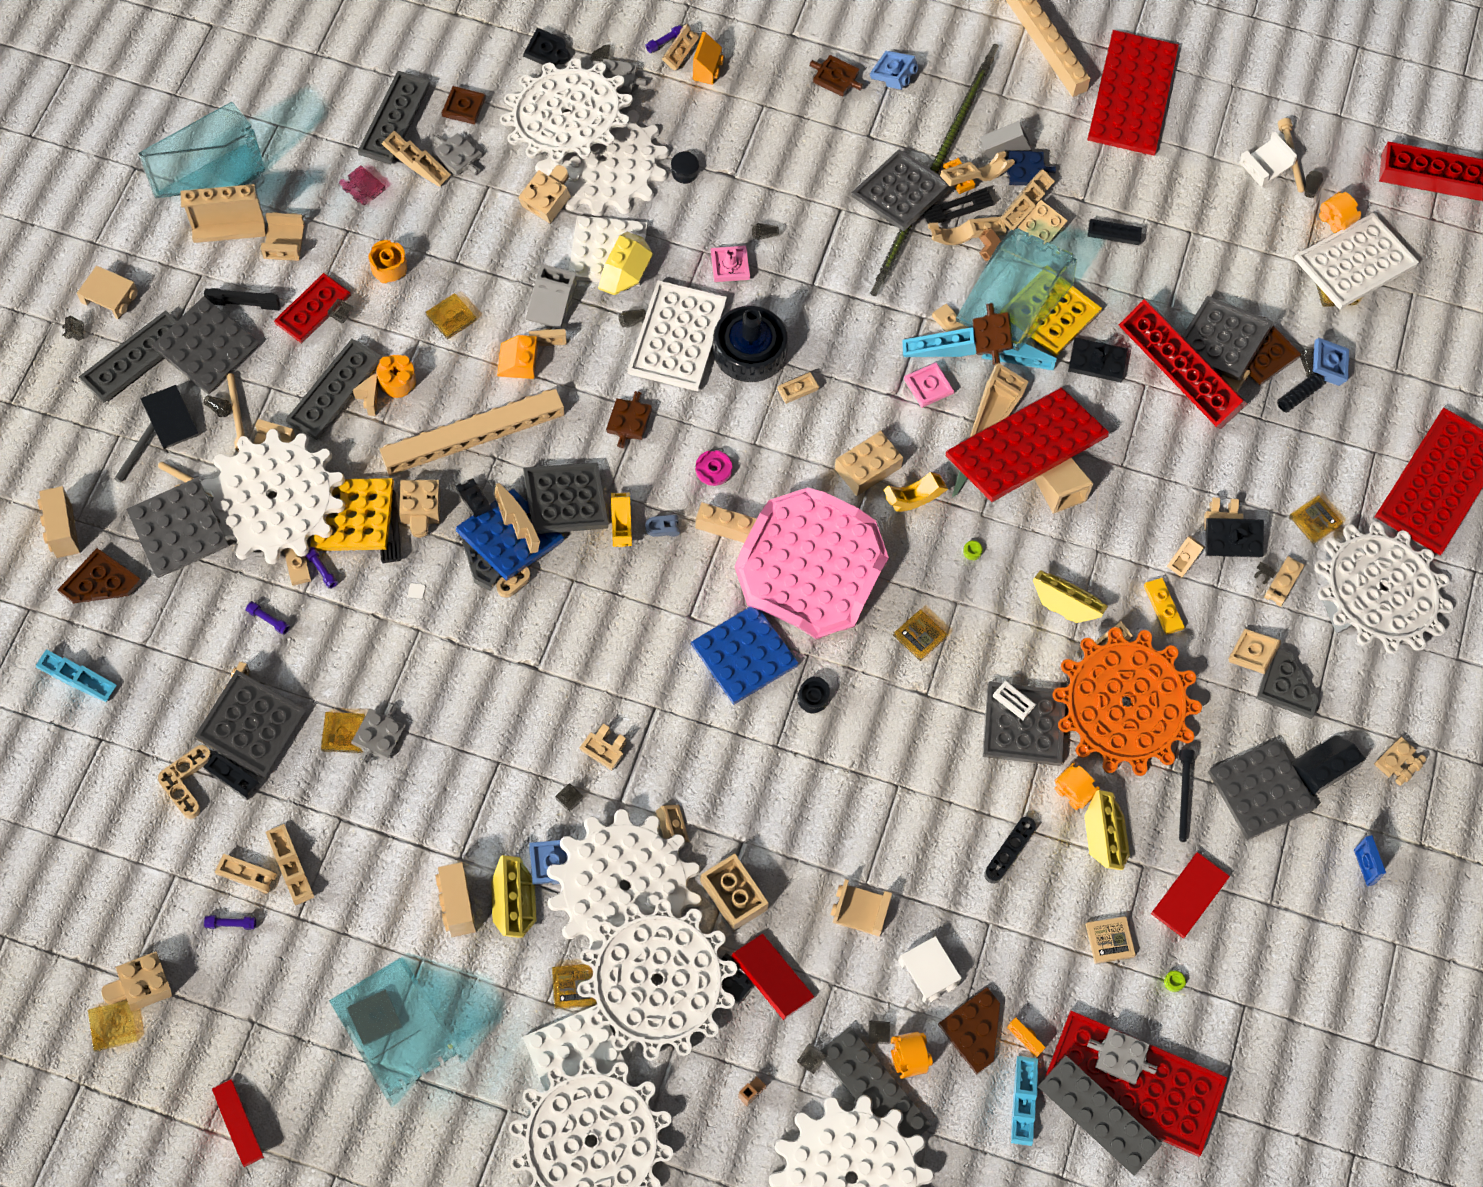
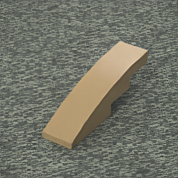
[382,131,451,187]
[1000,169,1055,231]
[494,483,540,554]
[265,824,314,906]

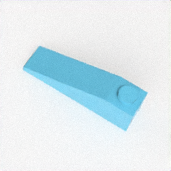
[902,327,976,357]
[982,337,1057,371]

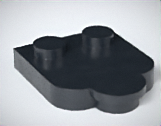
[523,27,570,66]

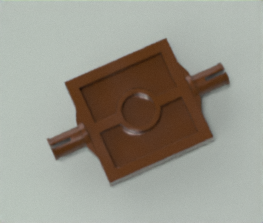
[809,55,864,97]
[972,303,1014,365]
[606,391,652,448]

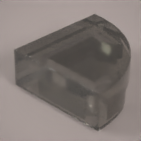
[591,45,610,62]

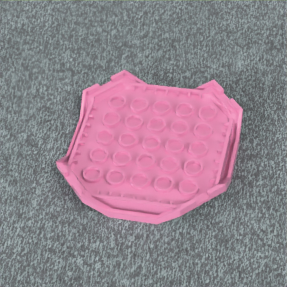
[735,488,889,639]

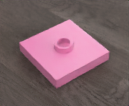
[904,362,954,408]

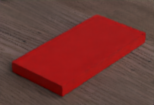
[274,273,351,344]
[1151,852,1230,939]
[731,934,814,1020]

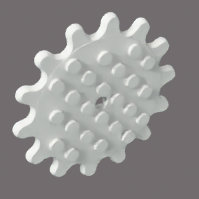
[500,58,633,164]
[535,110,669,218]
[201,429,345,564]
[1315,522,1453,654]
[547,809,702,950]
[577,899,737,1061]
[509,1056,673,1187]
[769,1095,935,1187]

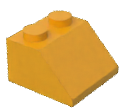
[693,32,724,85]
[497,335,538,379]

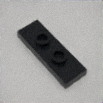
[1087,219,1142,245]

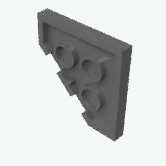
[461,537,501,591]
[1256,648,1319,719]

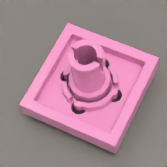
[711,246,750,282]

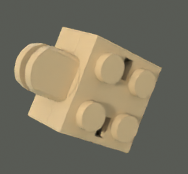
[518,165,571,224]
[399,480,441,538]
[101,952,172,1012]

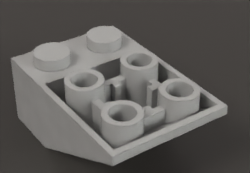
[526,264,577,329]

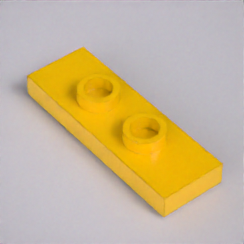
[1144,578,1185,635]

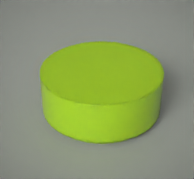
[963,540,983,560]
[1164,970,1186,992]

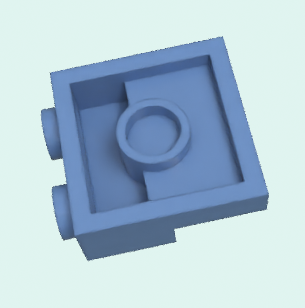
[870,51,918,90]
[1313,338,1350,386]
[529,840,568,885]

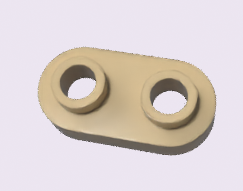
[496,567,530,598]

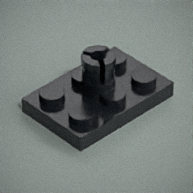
[1068,338,1128,383]
[1205,518,1264,558]

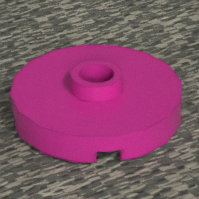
[695,450,732,486]

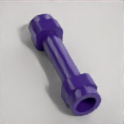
[645,25,682,53]
[306,547,338,589]
[246,601,290,635]
[204,915,256,930]

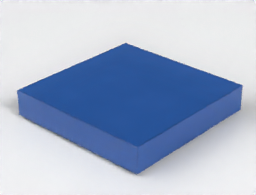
[1354,835,1386,886]

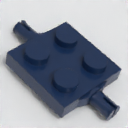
[1005,151,1056,186]

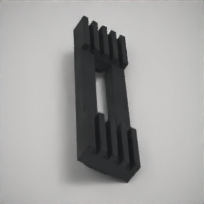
[923,188,994,224]
[204,288,280,311]
[376,490,401,564]

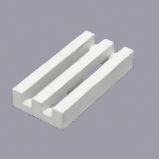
[993,680,1036,720]

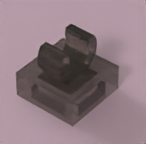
[327,299,354,323]
[62,315,84,341]
[1254,562,1278,584]
[555,783,584,812]
[868,1021,890,1044]
[797,1043,827,1074]

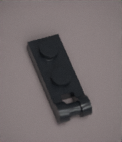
[455,478,492,517]
[203,752,261,800]

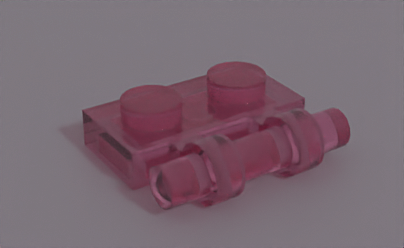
[339,165,386,205]

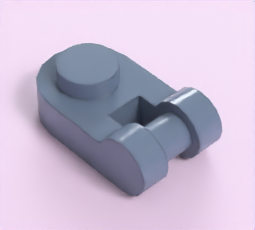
[645,515,680,537]

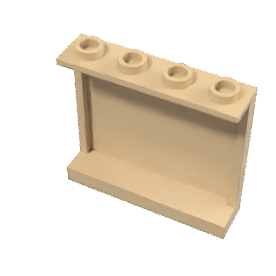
[180,184,266,243]

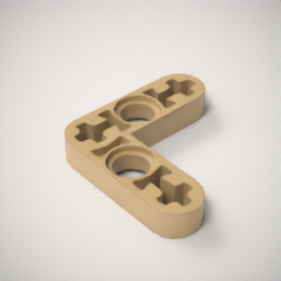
[158,745,212,819]

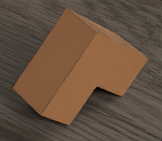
[979,228,1004,261]
[738,1077,766,1107]

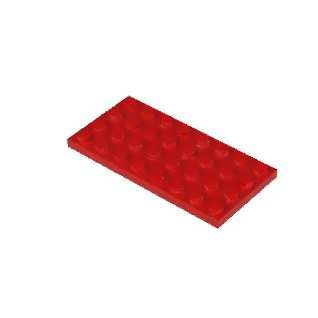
[1087,30,1179,156]
[945,387,1109,502]
[1374,407,1483,556]
[1044,1010,1227,1157]

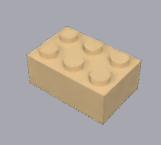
[835,431,903,496]
[37,486,80,558]
[700,854,769,932]
[435,862,476,937]

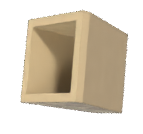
[1035,458,1093,514]

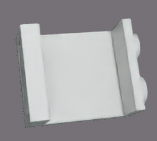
[1240,132,1297,187]
[899,936,961,1003]

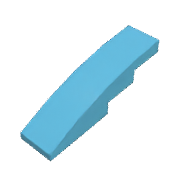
[35,649,117,702]
[1011,1056,1038,1146]

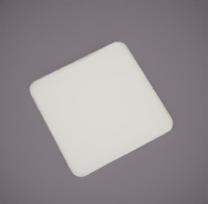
[408,583,425,599]

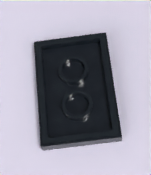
[140,385,199,449]

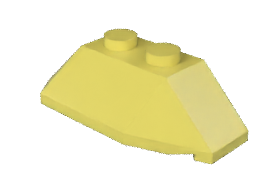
[598,232,653,295]
[1033,570,1108,623]
[1085,790,1130,871]
[491,855,536,938]

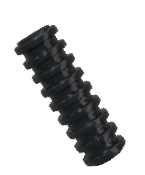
[1277,374,1323,413]

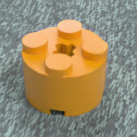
[1319,191,1361,233]
[368,240,407,283]
[377,355,416,398]
[1054,763,1100,810]
[891,1032,933,1079]

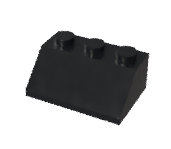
[1291,735,1366,796]

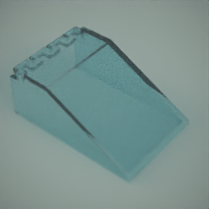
[138,102,265,198]
[956,228,1077,351]
[329,957,465,1107]

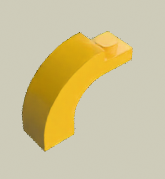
[884,472,948,512]
[611,492,632,547]

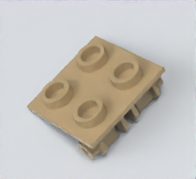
[1018,200,1067,248]

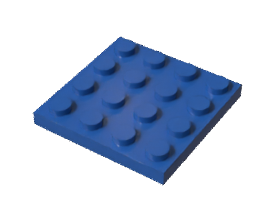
[456,488,564,581]
[691,607,799,705]

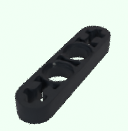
[984,817,1036,884]

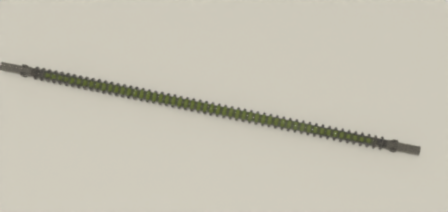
[870,44,999,297]

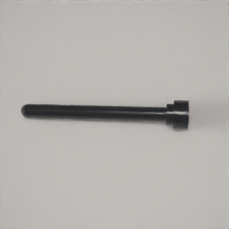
[1179,749,1195,842]

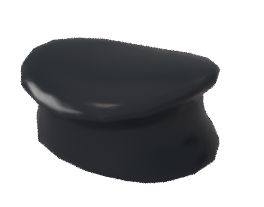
[671,151,699,184]
[797,677,830,714]

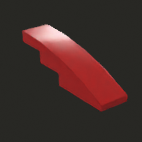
[212,1079,264,1167]

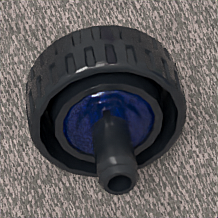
[712,306,788,382]

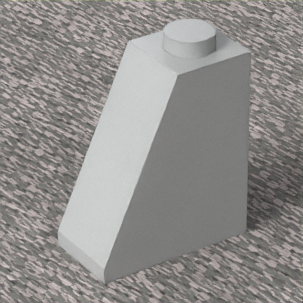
[979,121,1032,159]

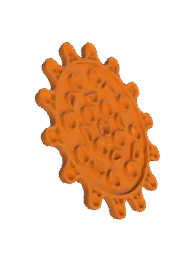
[1052,627,1202,776]

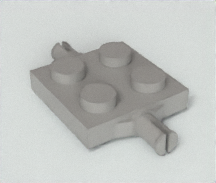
[603,59,647,95]
[432,133,482,176]
[351,705,406,765]
[1087,1028,1157,1085]

